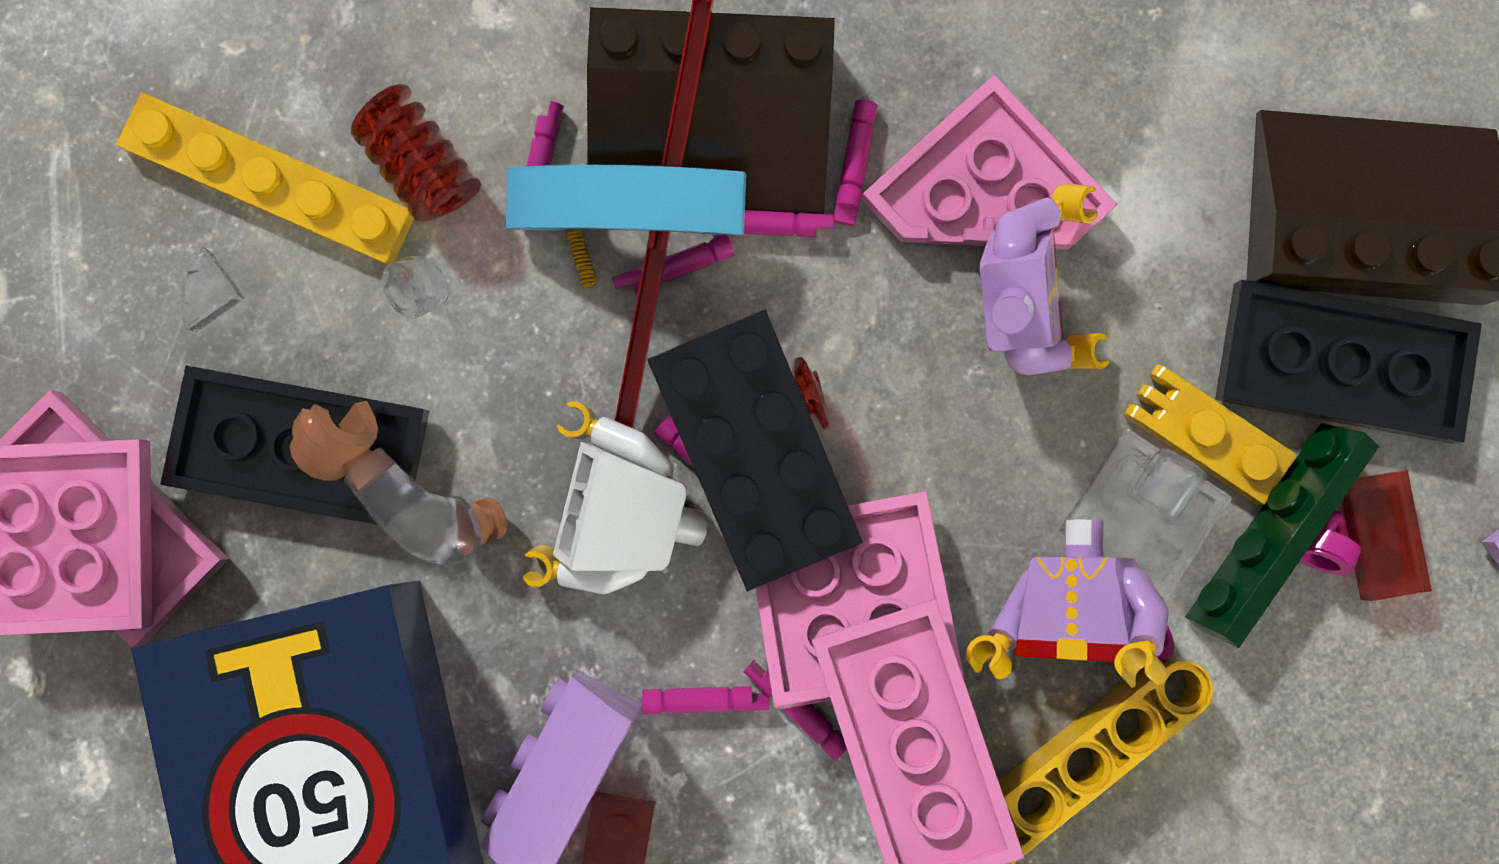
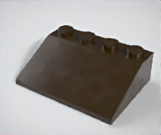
[587,7,835,215]
[1247,110,1499,306]

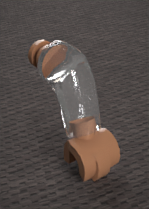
[289,401,507,566]

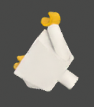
[523,401,708,594]

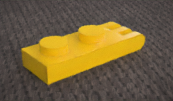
[1123,365,1297,505]

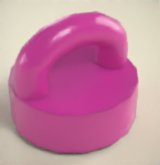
[1300,510,1361,575]

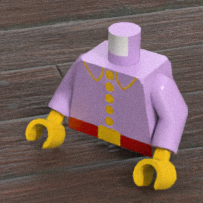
[980,184,1109,375]
[966,519,1169,688]

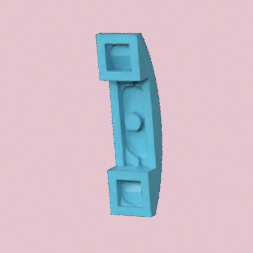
[506,165,746,235]

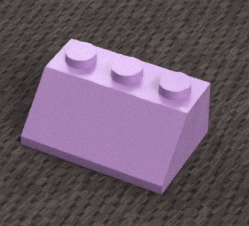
[480,670,642,864]

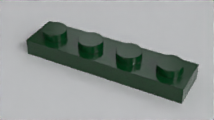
[1185,423,1380,648]

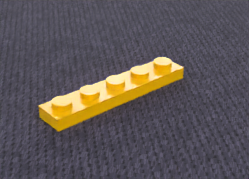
[116,92,416,268]

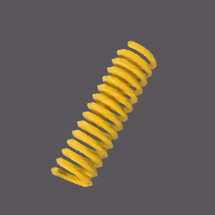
[565,229,597,288]

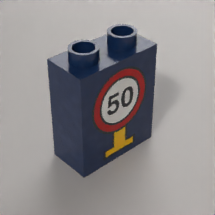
[131,580,484,864]

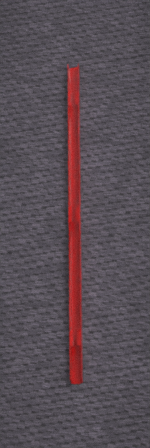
[614,0,714,429]

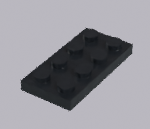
[1215,280,1482,444]
[647,309,863,592]
[160,365,430,529]

